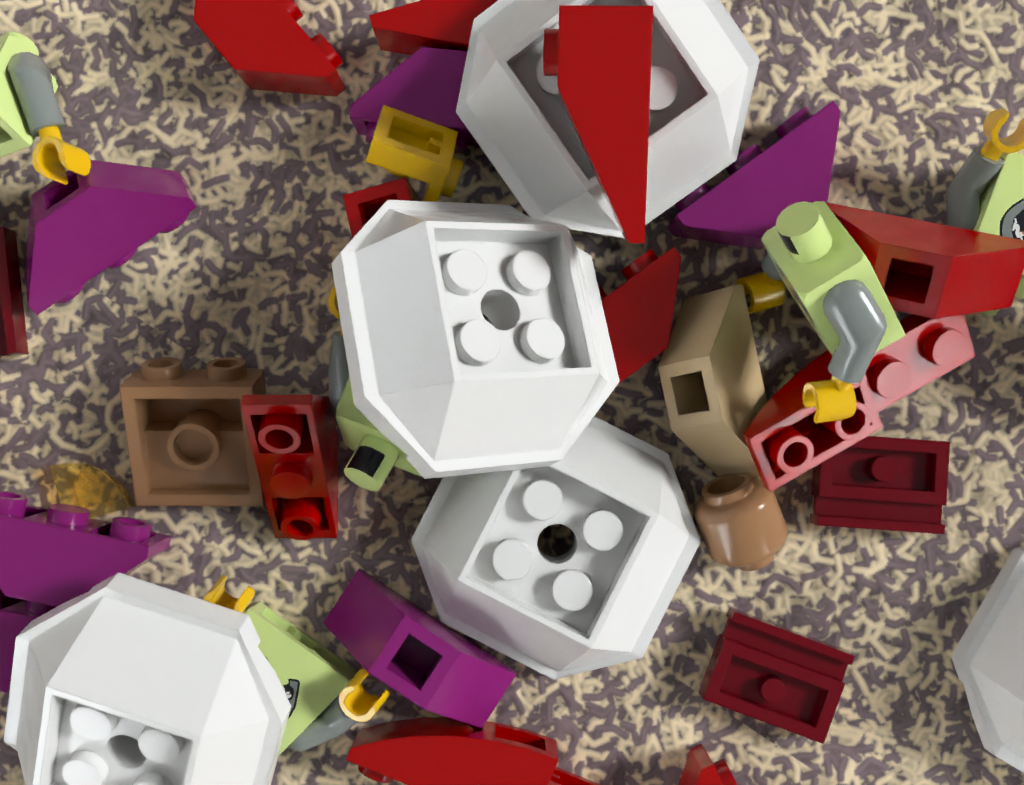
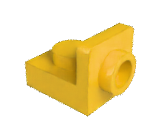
[365,105,463,202]

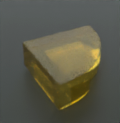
[50,463,134,520]

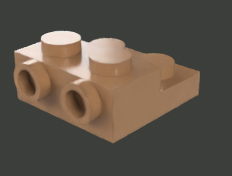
[119,357,266,506]

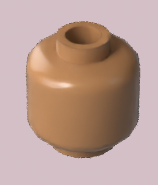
[694,473,788,571]

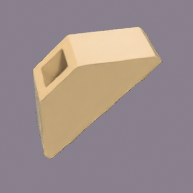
[658,284,767,478]

